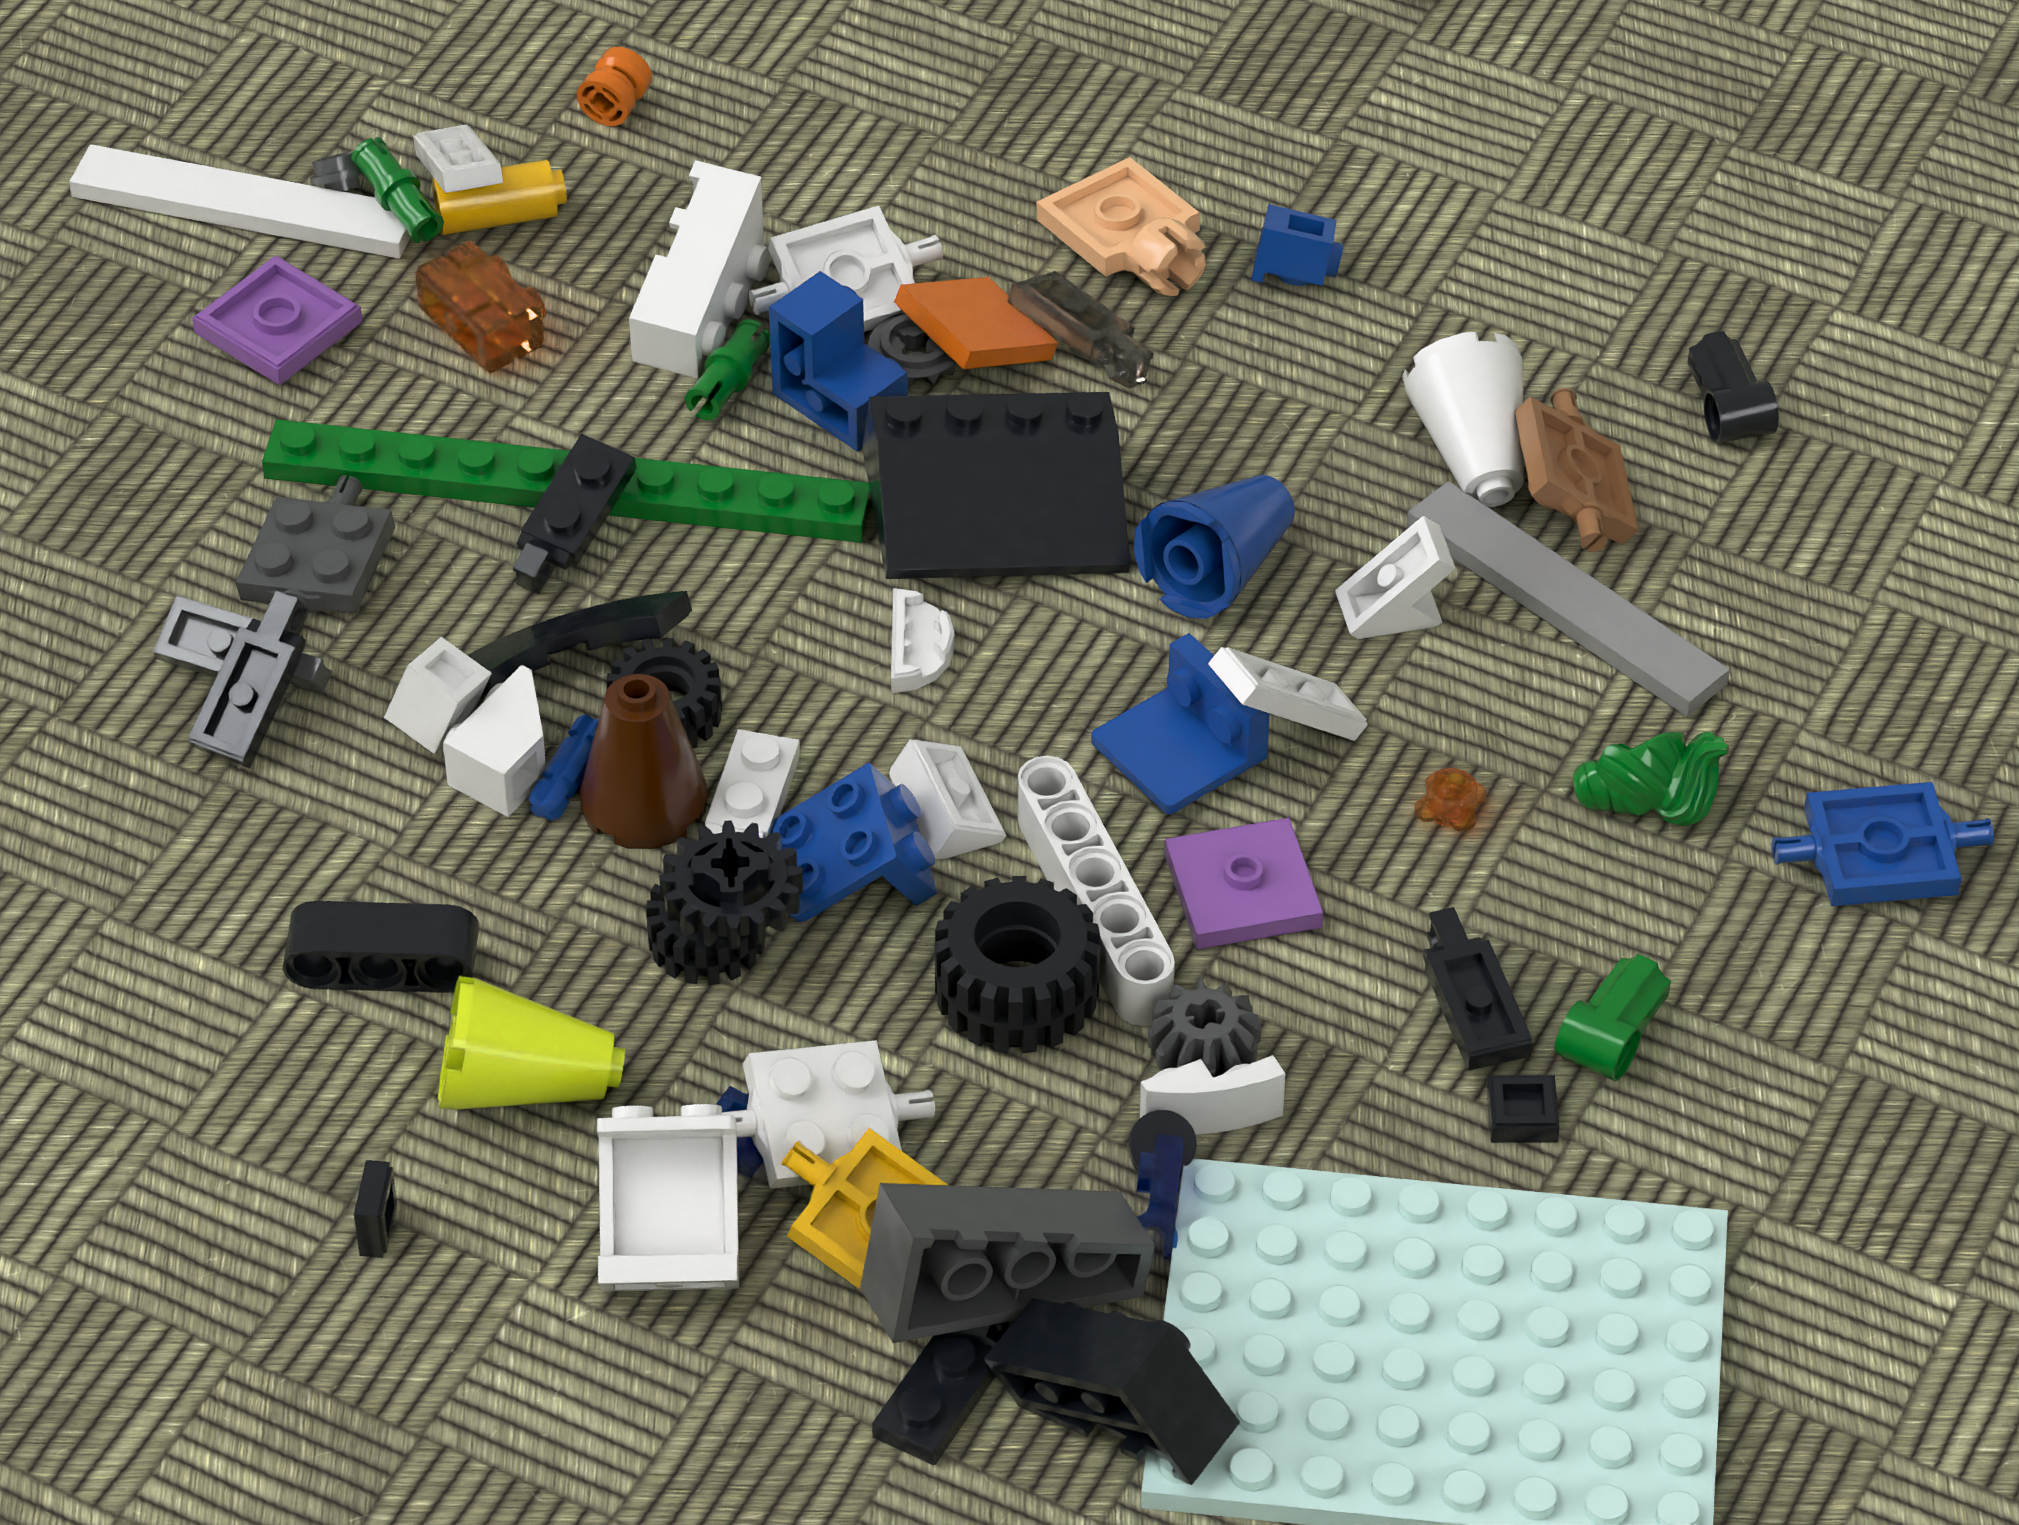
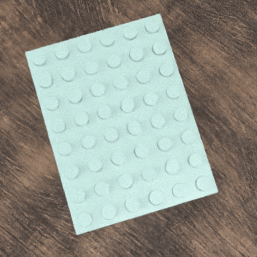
[1141,1158,1728,1525]

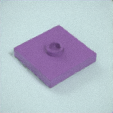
[192,255,363,385]
[1164,817,1323,950]

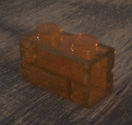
[415,240,546,374]

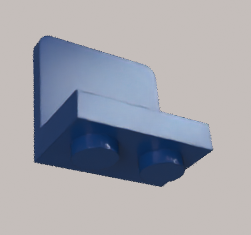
[770,762,938,922]

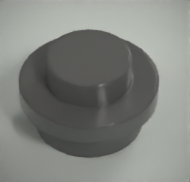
[310,151,363,191]

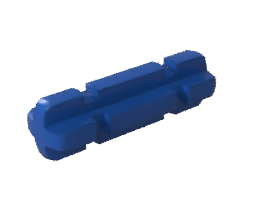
[529,714,599,821]

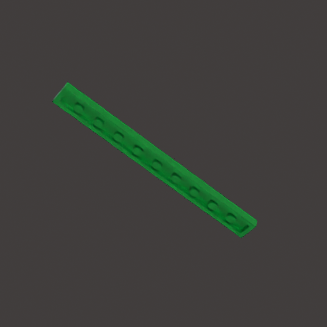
[262,419,872,543]

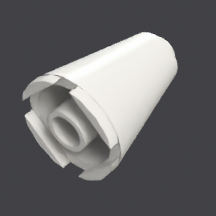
[1402,332,1524,507]

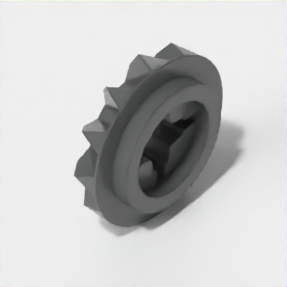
[868,312,956,387]

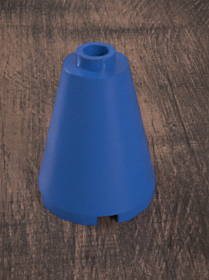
[1134,475,1295,619]

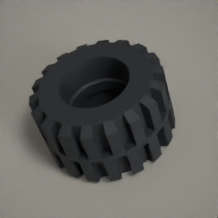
[935,876,1100,1053]

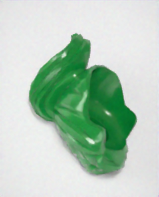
[1573,731,1729,826]

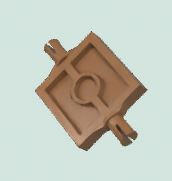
[1515,388,1639,552]

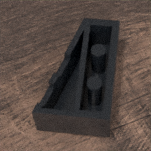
[984,1298,1240,1485]

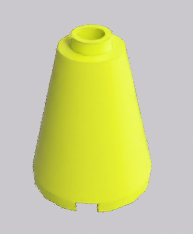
[438,976,625,1110]

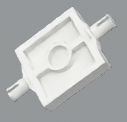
[749,206,943,332]
[722,1041,935,1189]

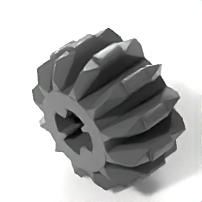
[1148,978,1261,1078]

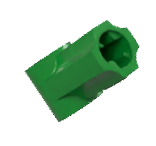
[1554,954,1671,1082]

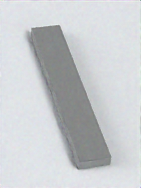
[1407,481,1730,717]

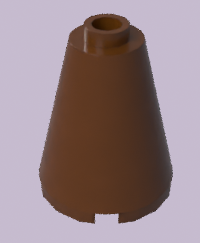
[580,674,708,849]

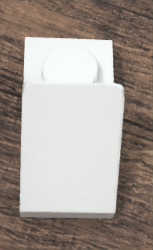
[1335,516,1456,639]

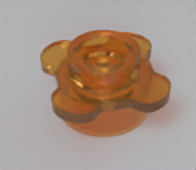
[1414,768,1487,831]

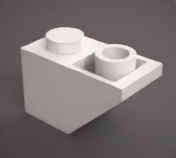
[443,665,546,817]

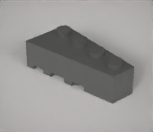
[860,1183,1155,1343]

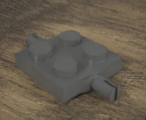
[236,475,395,613]

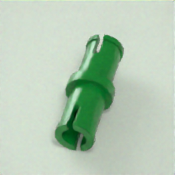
[351,137,444,243]
[685,319,771,420]

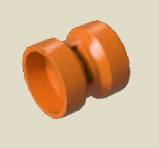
[577,47,652,126]

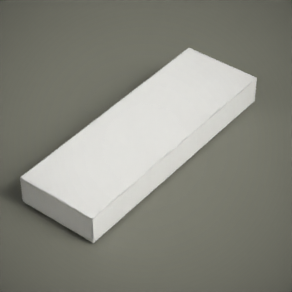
[413,124,503,193]
[1208,647,1368,741]

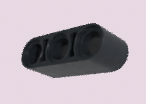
[282,901,480,993]

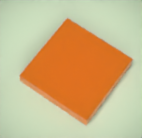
[894,277,1058,369]

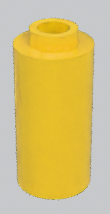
[432,159,567,235]

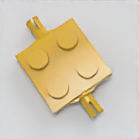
[781,1128,948,1291]

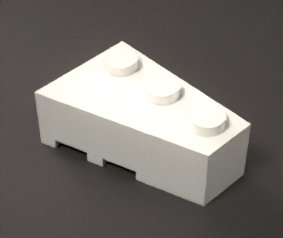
[629,160,770,378]

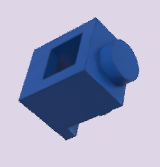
[1251,204,1344,286]

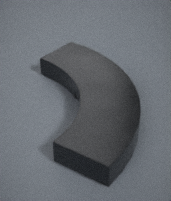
[467,591,692,696]

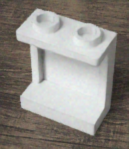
[597,1104,739,1292]

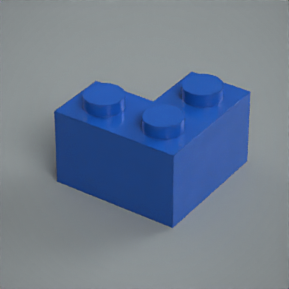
[769,271,908,452]

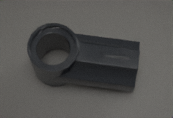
[1687,331,1779,443]

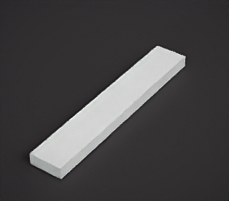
[69,144,410,259]

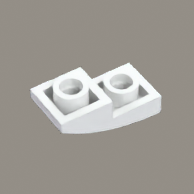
[1140,1055,1286,1135]

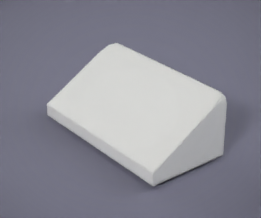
[889,739,1006,860]

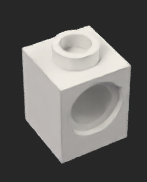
[384,637,492,754]

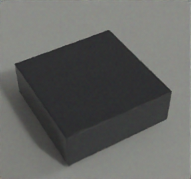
[1487,1075,1560,1143]
[354,1160,397,1258]

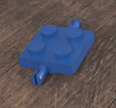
[1771,782,1994,906]

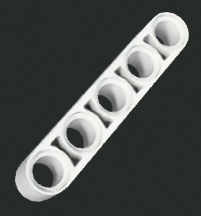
[1017,756,1175,1026]

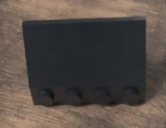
[862,392,1130,579]

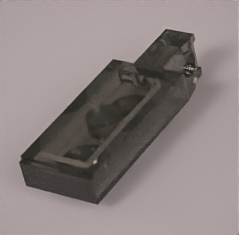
[1007,271,1154,389]

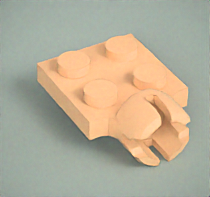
[1036,157,1206,296]

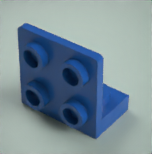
[1091,633,1270,814]

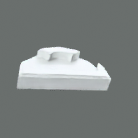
[891,588,955,694]

